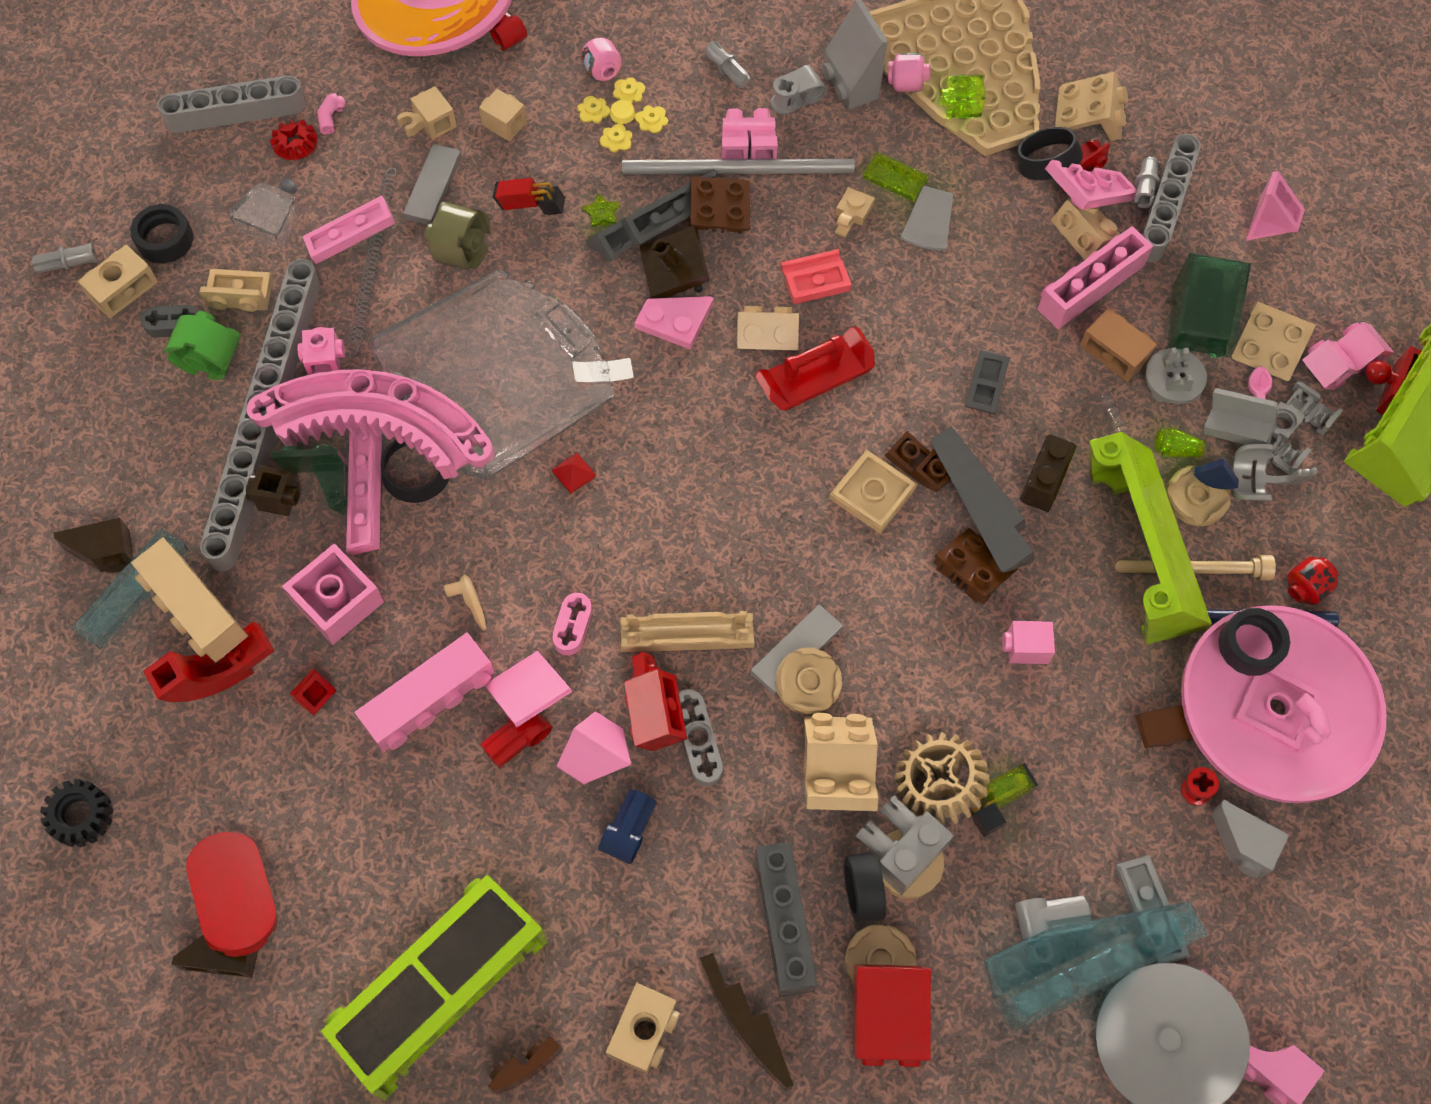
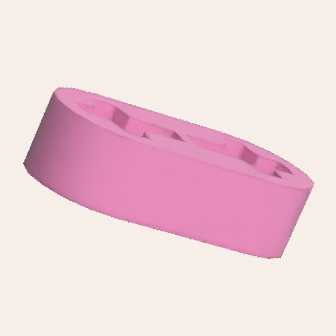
[552,593,592,656]

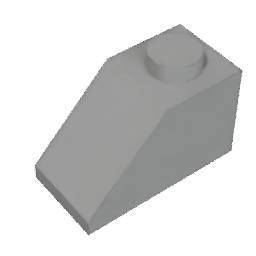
[1212,800,1289,878]

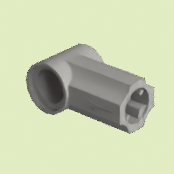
[1015,895,1091,941]

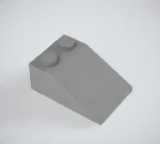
[821,0,888,110]

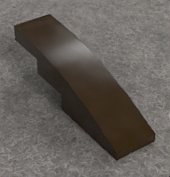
[699,953,793,1091]

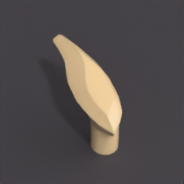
[444,574,487,631]

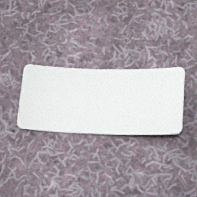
[572,358,634,382]

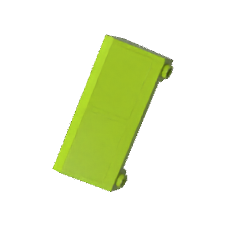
[1344,324,1431,507]
[1089,432,1212,644]

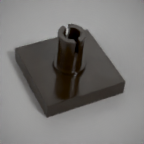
[640,225,710,299]

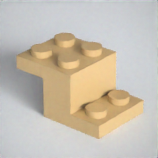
[803,713,878,811]

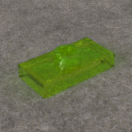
[863,152,929,202]

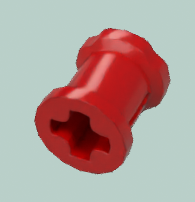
[1181,767,1219,806]

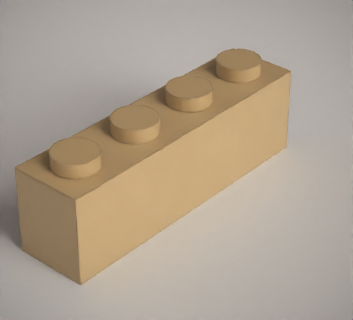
[131,537,248,662]

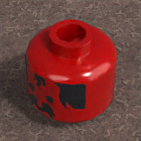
[1287,556,1338,605]

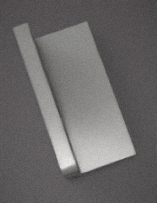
[1204,388,1278,445]

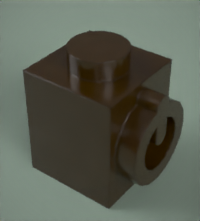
[246,465,300,517]

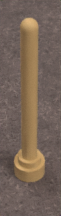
[1115,555,1276,581]

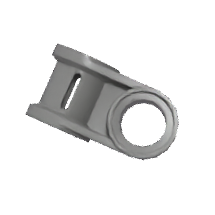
[771,65,827,114]

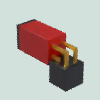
[493,178,565,215]

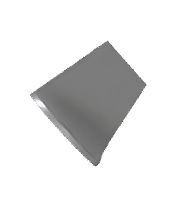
[901,186,954,251]

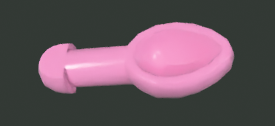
[1248,367,1272,399]

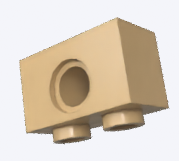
[77,244,158,319]
[606,983,680,1075]

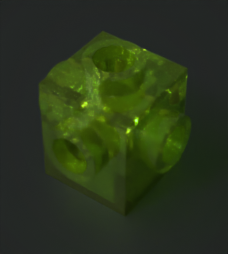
[940,75,986,119]

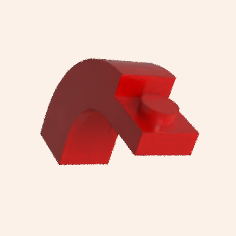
[143,622,275,703]

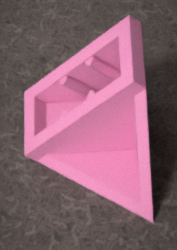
[1246,171,1305,241]
[557,711,631,785]

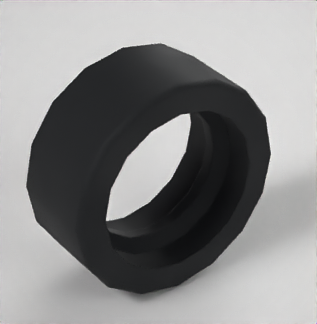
[130,204,194,264]
[1218,608,1291,676]
[844,852,886,924]

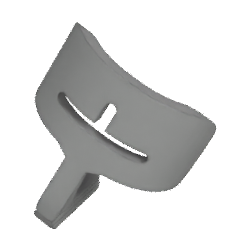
[1232,444,1318,502]

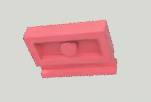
[781,249,852,305]

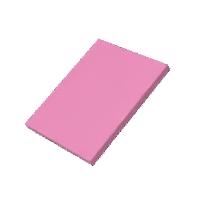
[484,651,572,727]

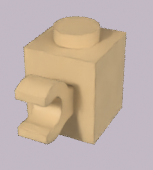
[397,86,457,140]

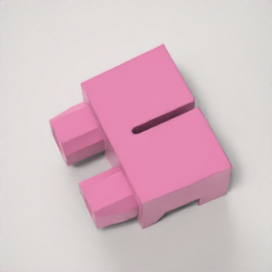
[722,108,778,159]

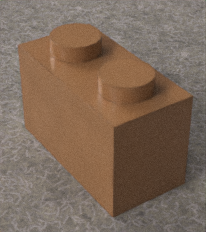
[1080,308,1157,382]

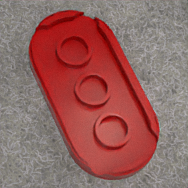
[186,832,278,957]

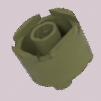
[425,202,491,270]

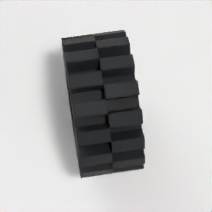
[40,779,113,847]

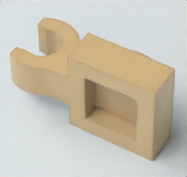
[835,187,875,238]

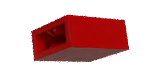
[853,964,931,1067]

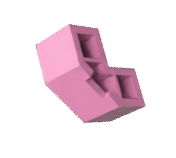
[1302,322,1394,390]

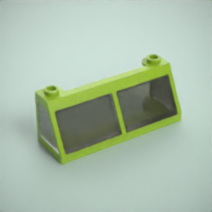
[320,875,548,1101]

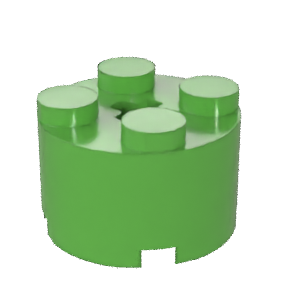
[164,311,241,380]

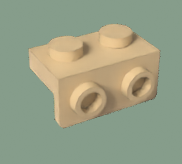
[1051,199,1121,260]
[199,269,273,312]
[737,306,799,350]

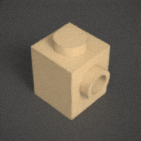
[479,89,527,142]

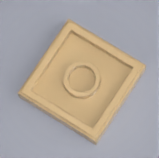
[829,449,918,534]

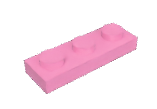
[303,196,396,264]

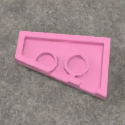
[1045,160,1137,210]

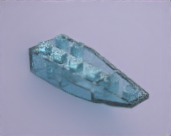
[984,902,1208,1034]

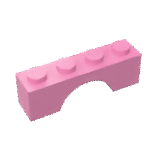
[1200,969,1325,1104]

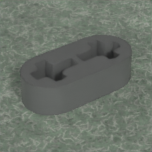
[140,305,198,337]

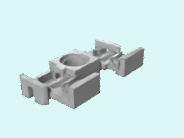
[1266,381,1343,475]

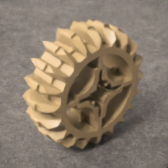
[895,732,990,825]

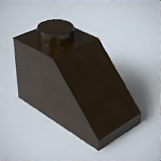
[54,517,134,573]
[171,935,258,978]

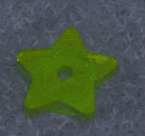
[582,194,620,227]

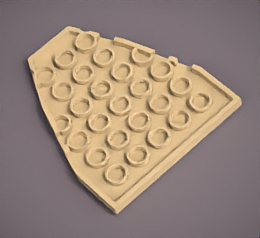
[869,0,1040,156]

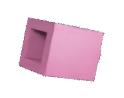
[1002,621,1055,664]

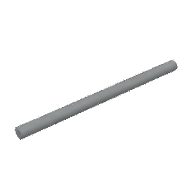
[622,159,855,175]

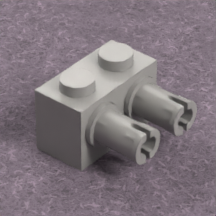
[856,795,954,896]

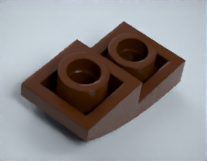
[884,431,950,493]
[1135,705,1194,748]
[488,1036,563,1094]

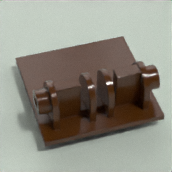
[689,176,750,234]
[933,528,1018,605]

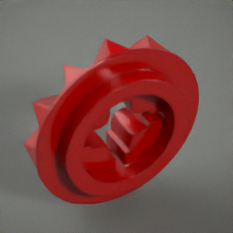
[270,119,318,160]

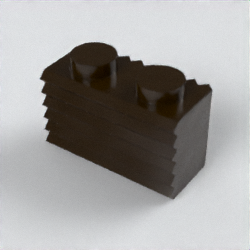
[1020,434,1077,512]

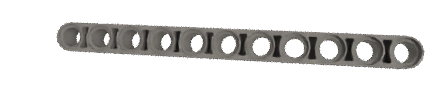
[200,259,320,571]

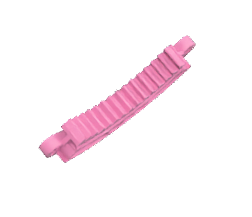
[246,370,495,479]

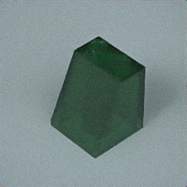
[1167,253,1251,357]

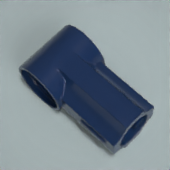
[598,789,657,865]

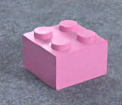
[282,543,384,645]

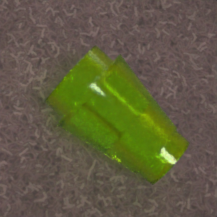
[1154,426,1205,458]

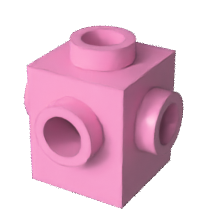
[298,327,345,375]

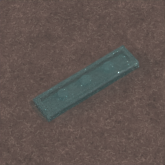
[71,528,188,649]

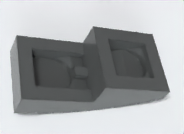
[965,350,1010,414]

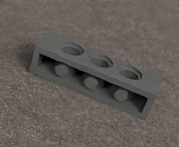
[754,842,817,998]

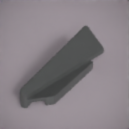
[586,170,716,261]
[931,426,1035,572]

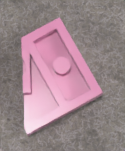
[635,296,714,350]

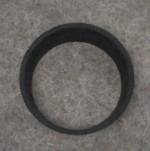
[1018,127,1083,180]
[381,439,449,503]

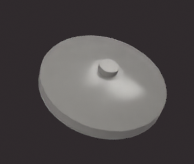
[1096,963,1250,1104]

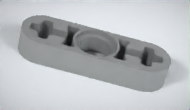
[679,689,723,786]

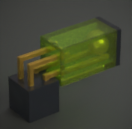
[971,763,1038,837]

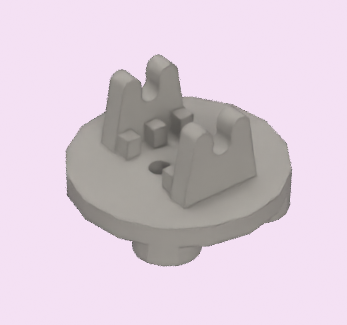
[1144,347,1207,405]

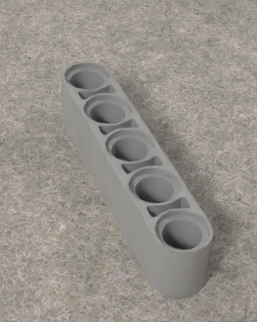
[157,76,306,132]
[1142,134,1201,263]

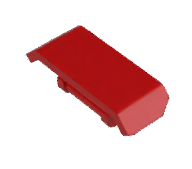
[755,327,875,411]

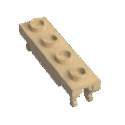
[620,611,754,652]

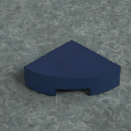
[1194,458,1239,490]

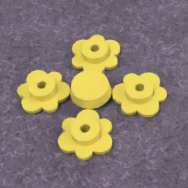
[577,77,668,153]

